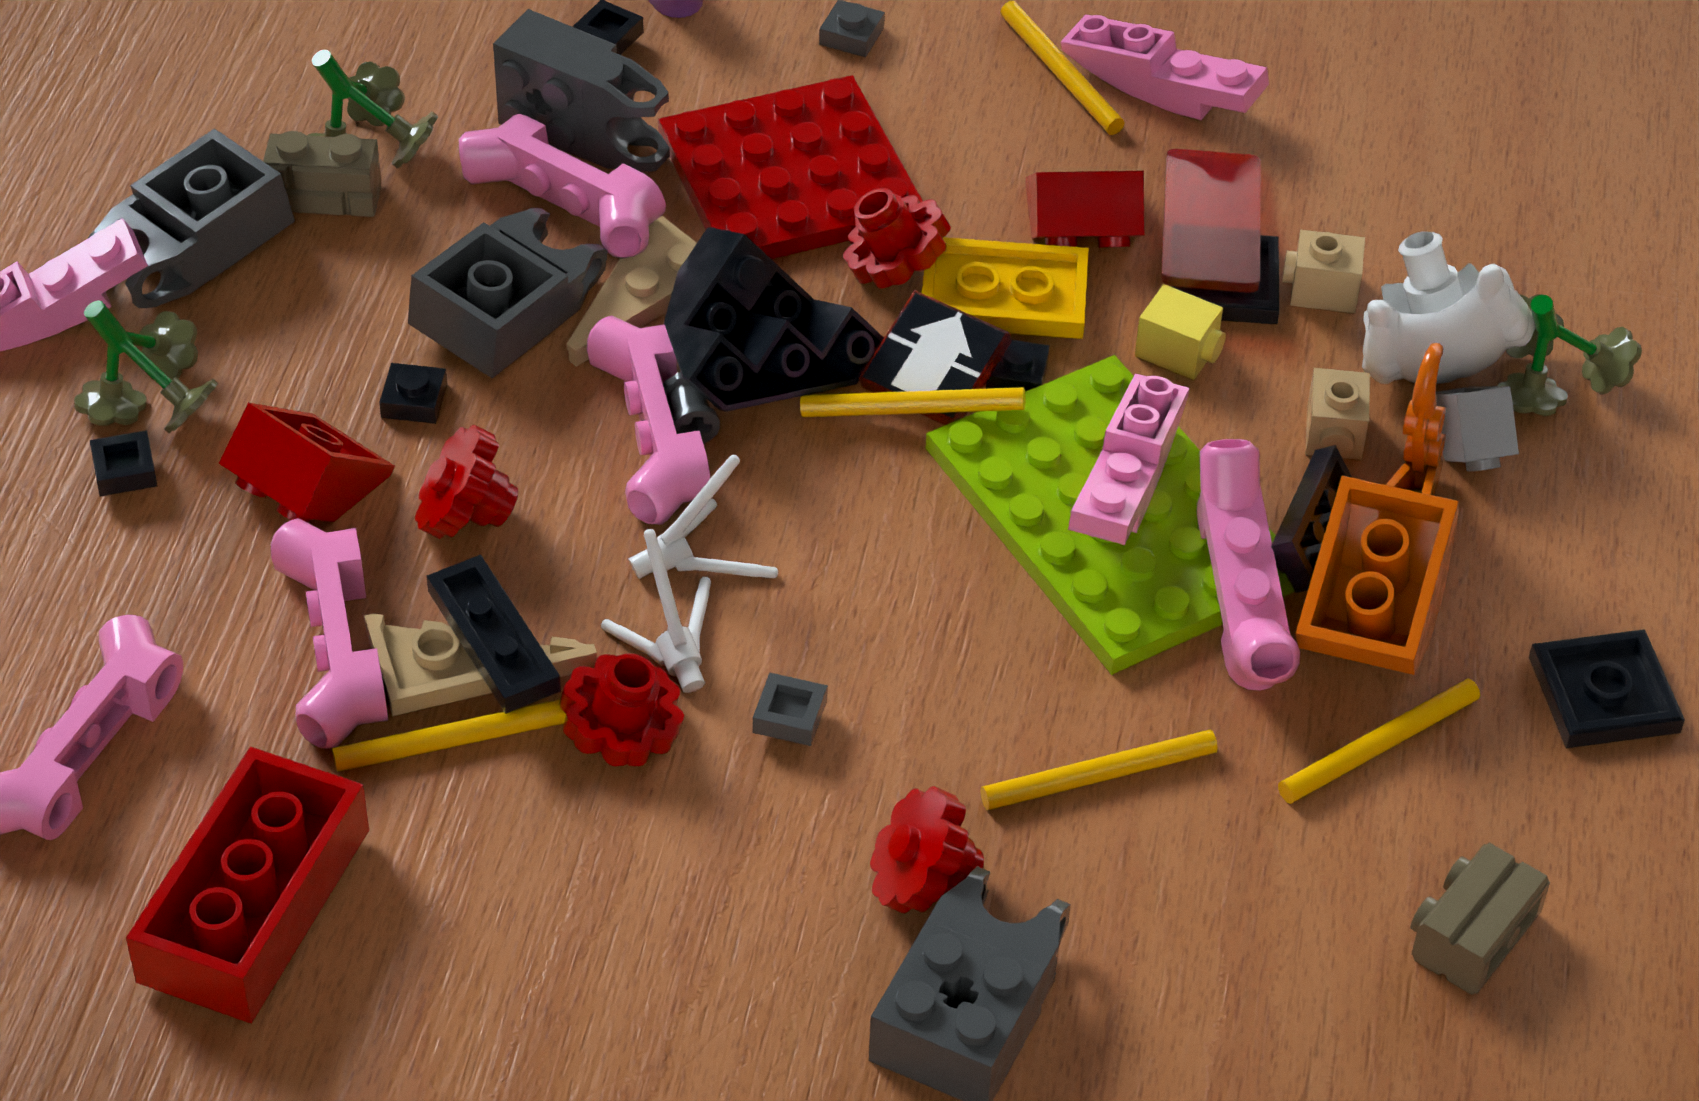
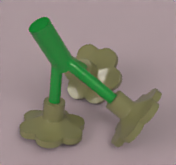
[307,50,438,168]
[1498,294,1642,416]
[74,300,218,433]

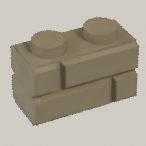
[263,131,381,217]
[1410,842,1550,995]

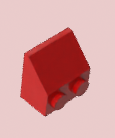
[1026,170,1145,248]
[218,402,395,523]

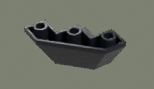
[664,227,886,412]

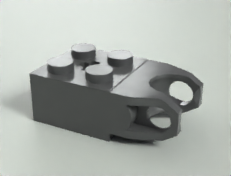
[493,9,670,172]
[88,128,295,309]
[408,208,608,378]
[868,866,1071,1101]

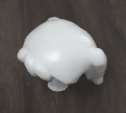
[1362,231,1535,384]

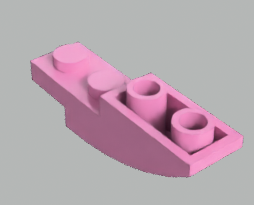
[1061,14,1269,120]
[0,218,148,352]
[1068,374,1189,545]

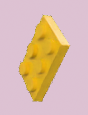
[922,237,1089,339]

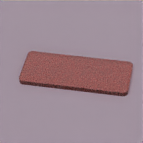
[1161,149,1261,292]

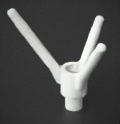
[628,455,778,579]
[601,529,711,693]

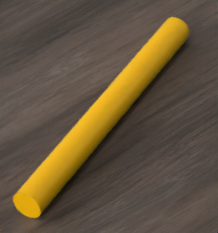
[1000,1,1125,135]
[800,387,1026,417]
[1278,678,1480,804]
[332,700,566,772]
[980,729,1218,811]

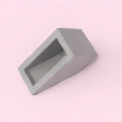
[1436,386,1519,471]

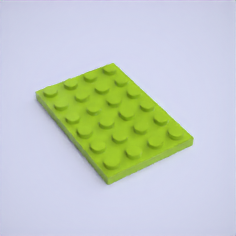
[925,355,1295,675]

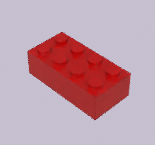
[126,746,369,1024]

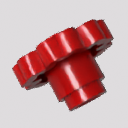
[843,188,951,289]
[415,424,518,539]
[559,653,684,767]
[870,786,984,914]

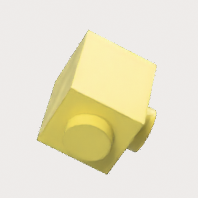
[1135,284,1226,380]

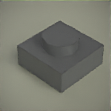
[819,0,885,58]
[753,672,828,746]

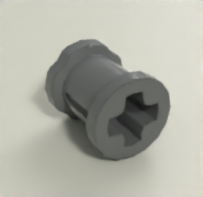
[663,372,720,444]

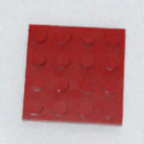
[658,75,923,259]

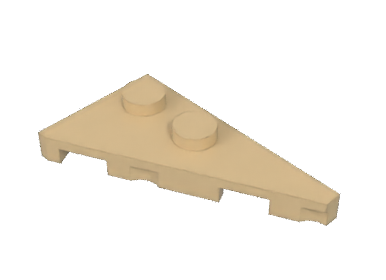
[567,216,697,367]
[364,614,597,716]

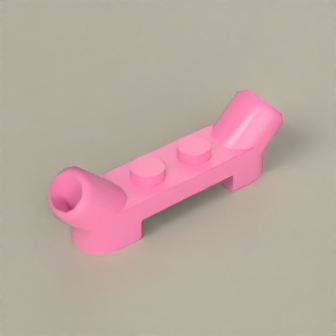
[459,114,666,258]
[587,315,710,525]
[1197,439,1300,691]
[271,518,388,749]
[0,615,183,840]

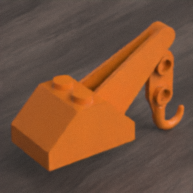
[1295,343,1459,675]

